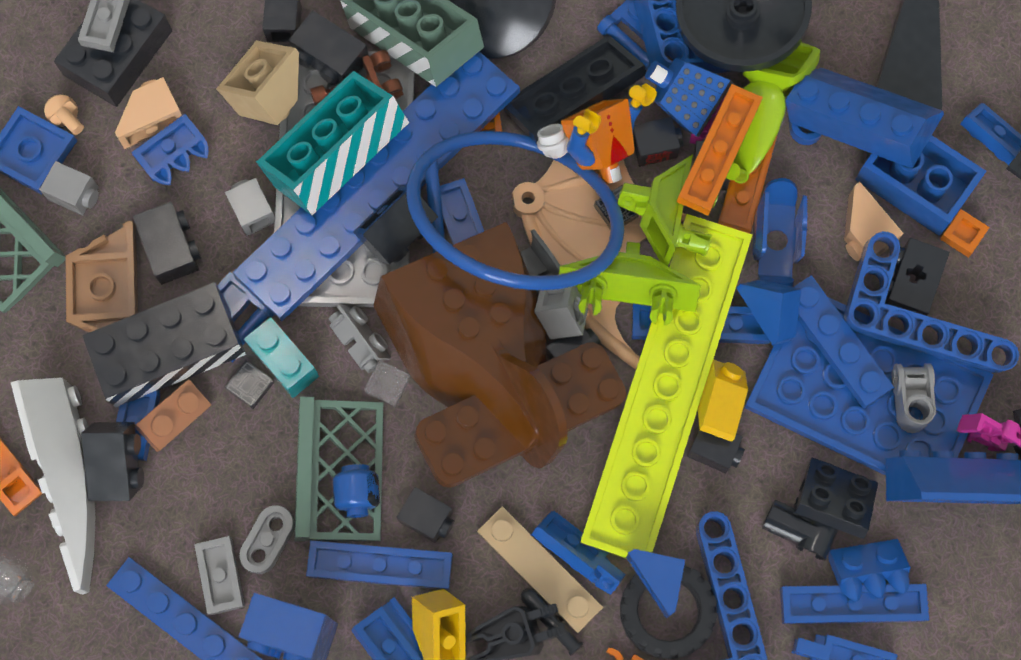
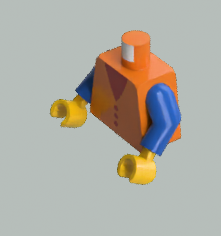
[561,83,657,184]

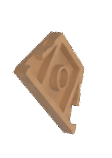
[65,221,138,333]

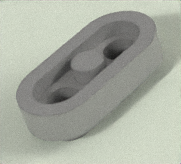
[240,505,295,574]

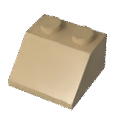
[216,41,299,125]

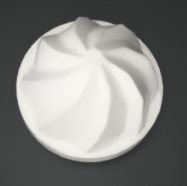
[537,124,569,159]

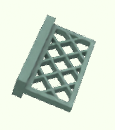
[0,188,66,313]
[294,397,383,541]

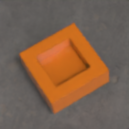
[940,209,990,258]

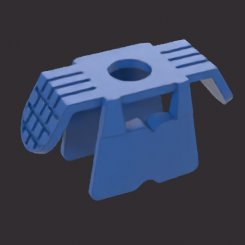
[753,178,807,287]

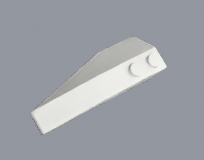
[11,378,95,595]

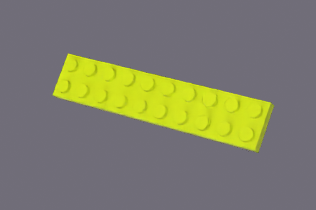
[580,214,753,559]

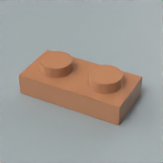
[135,379,211,452]

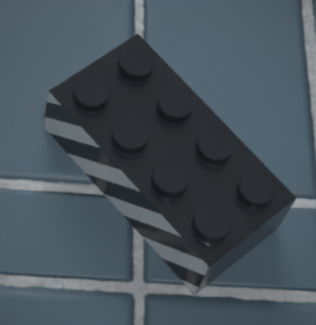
[82,282,246,408]

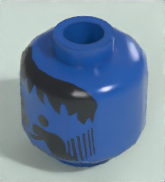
[333,464,380,518]

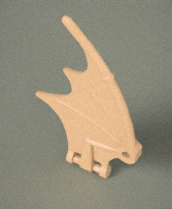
[512,159,686,370]

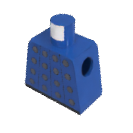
[645,58,733,138]

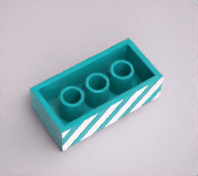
[256,71,409,215]

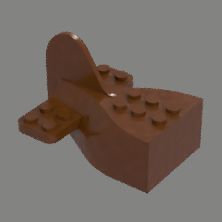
[373,222,626,488]

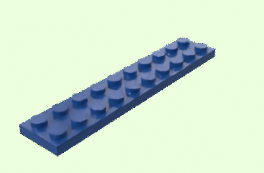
[232,52,520,321]

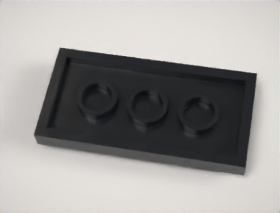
[503,35,646,144]

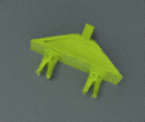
[617,154,719,266]
[559,242,701,326]

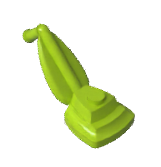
[726,42,820,184]

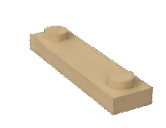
[477,506,603,634]

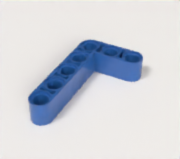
[634,0,729,73]
[844,231,1019,373]
[696,511,768,660]

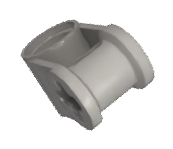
[892,364,936,433]

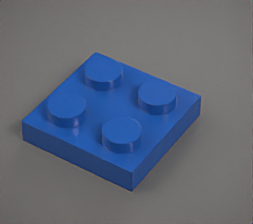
[0,106,77,195]

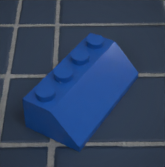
[785,68,944,168]
[886,450,1021,504]

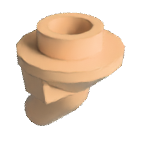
[44,94,84,135]

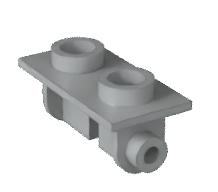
[329,304,391,373]

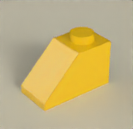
[698,359,748,442]
[412,589,466,660]

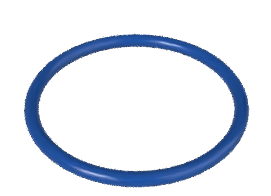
[406,131,624,291]

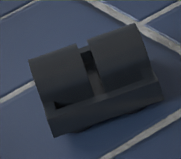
[794,457,878,539]

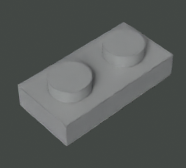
[78,0,130,52]
[194,536,245,615]

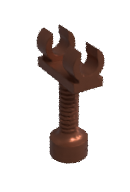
[310,50,404,106]

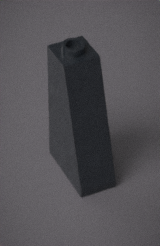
[875,0,942,110]

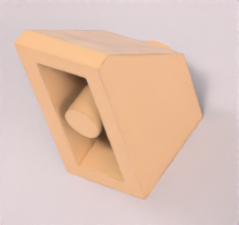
[115,77,182,149]
[844,182,904,261]

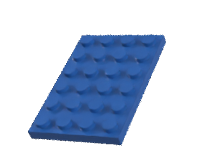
[744,297,994,476]

